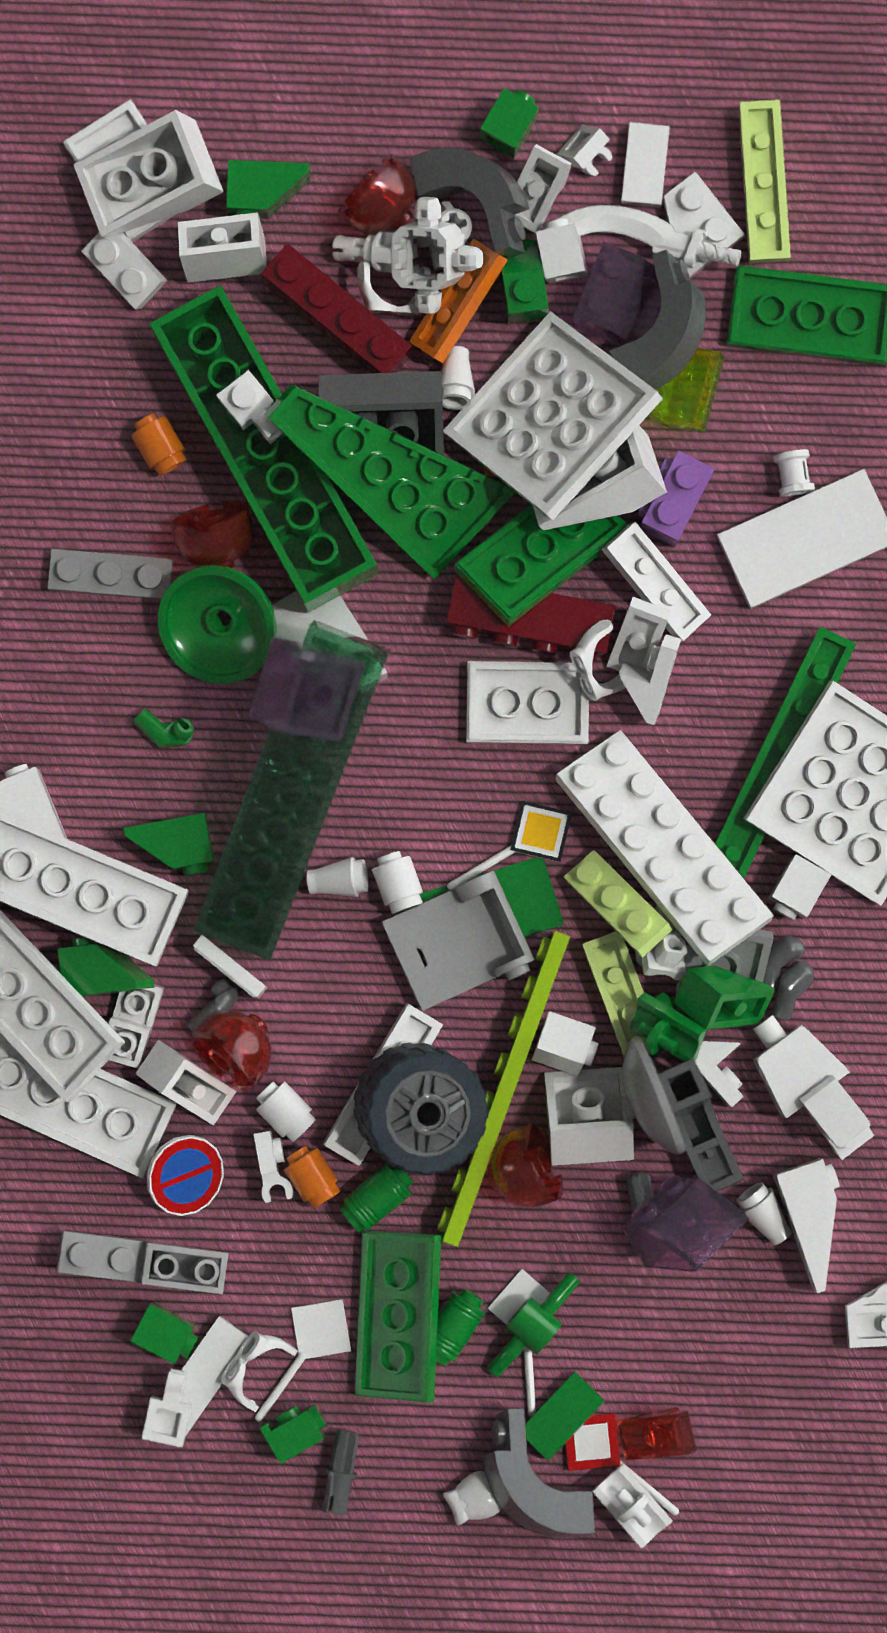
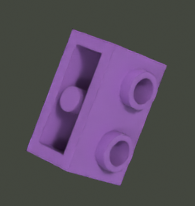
[637,450,715,548]

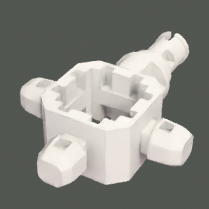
[332,197,483,314]

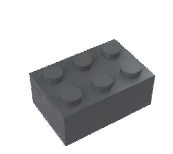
[319,371,444,455]

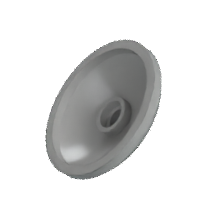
[619,1036,686,1155]

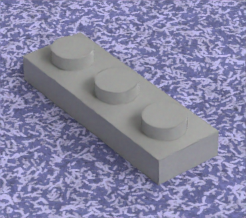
[48,549,174,600]

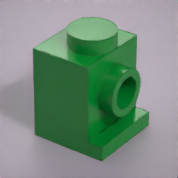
[260,1404,327,1465]

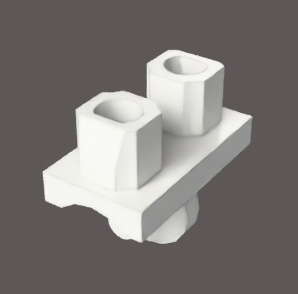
[635,905,687,981]
[592,1463,673,1549]

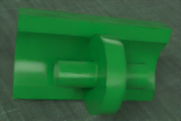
[629,992,707,1062]

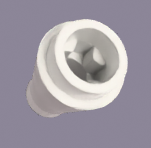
[441,346,475,410]
[307,857,369,897]
[736,1182,792,1246]

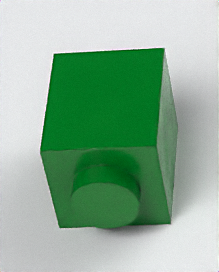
[479,88,539,159]
[131,1302,198,1364]

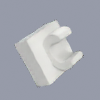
[557,124,612,176]

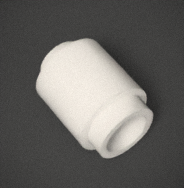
[372,851,423,914]
[256,1081,316,1142]

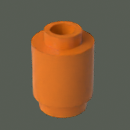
[131,413,187,476]
[283,1145,341,1209]

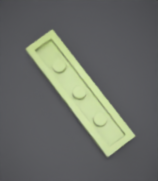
[738,100,791,264]

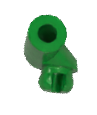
[133,708,194,748]

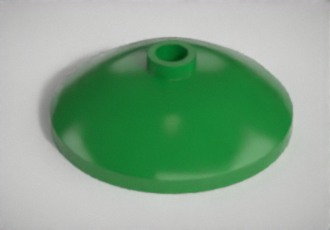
[158,565,277,684]

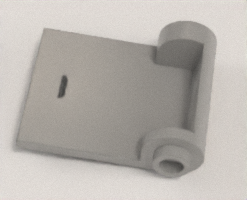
[381,871,535,1012]

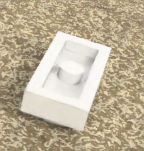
[82,232,167,310]

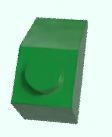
[226,160,310,219]
[498,239,549,325]
[124,813,216,876]
[58,937,155,997]
[673,966,775,1030]

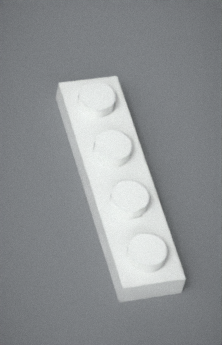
[323,1003,443,1166]

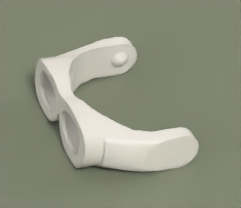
[357,262,430,316]
[570,620,626,701]
[221,1331,298,1412]

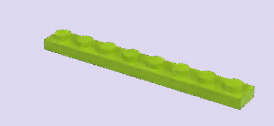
[437,931,570,1247]

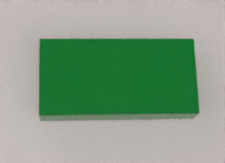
[525,1372,606,1461]

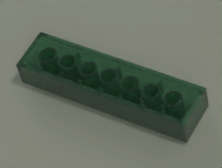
[193,620,391,960]

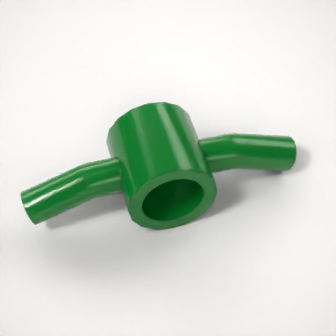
[487,1272,580,1377]

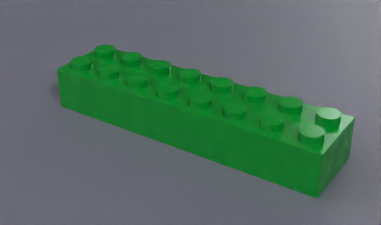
[149,285,379,613]

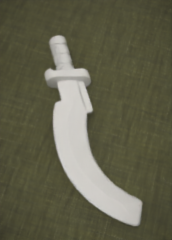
[543,205,741,268]

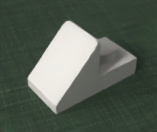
[516,144,572,233]
[607,597,671,671]
[619,635,681,725]
[695,1041,744,1107]
[799,1075,874,1160]

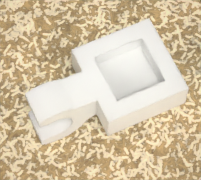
[217,370,283,445]
[254,1130,293,1203]
[142,1369,192,1447]

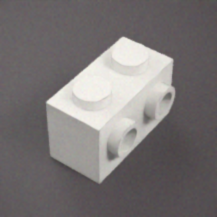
[178,212,267,283]

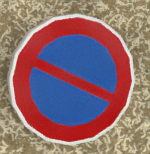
[147,1135,224,1216]

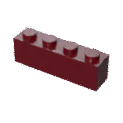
[261,243,412,373]
[446,574,616,663]

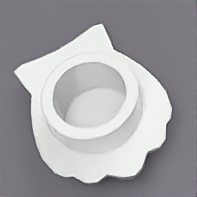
[443,1471,501,1526]

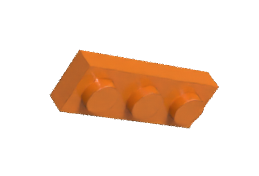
[409,238,508,363]

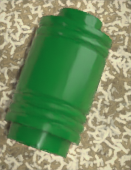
[339,1162,414,1233]
[436,1288,487,1366]

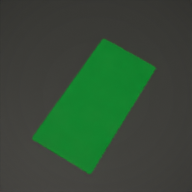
[399,857,564,966]

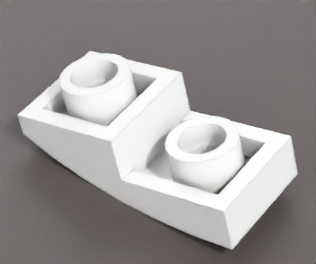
[109,984,165,1069]

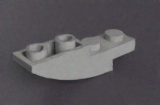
[56,1230,229,1294]

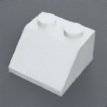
[544,1067,634,1166]

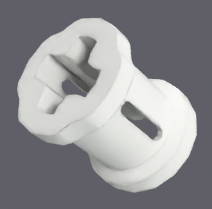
[773,449,815,497]

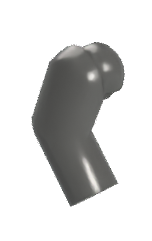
[763,935,804,990]
[772,961,814,1020]
[188,979,238,1036]

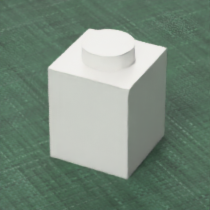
[536,219,588,284]
[768,854,832,921]
[532,1011,599,1076]

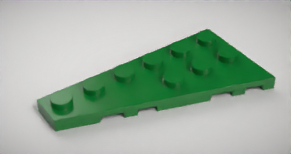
[264,384,515,579]

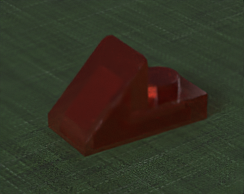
[617,1407,697,1461]

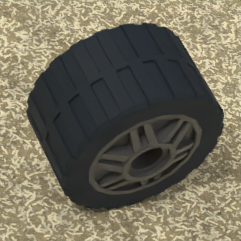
[353,1043,488,1175]

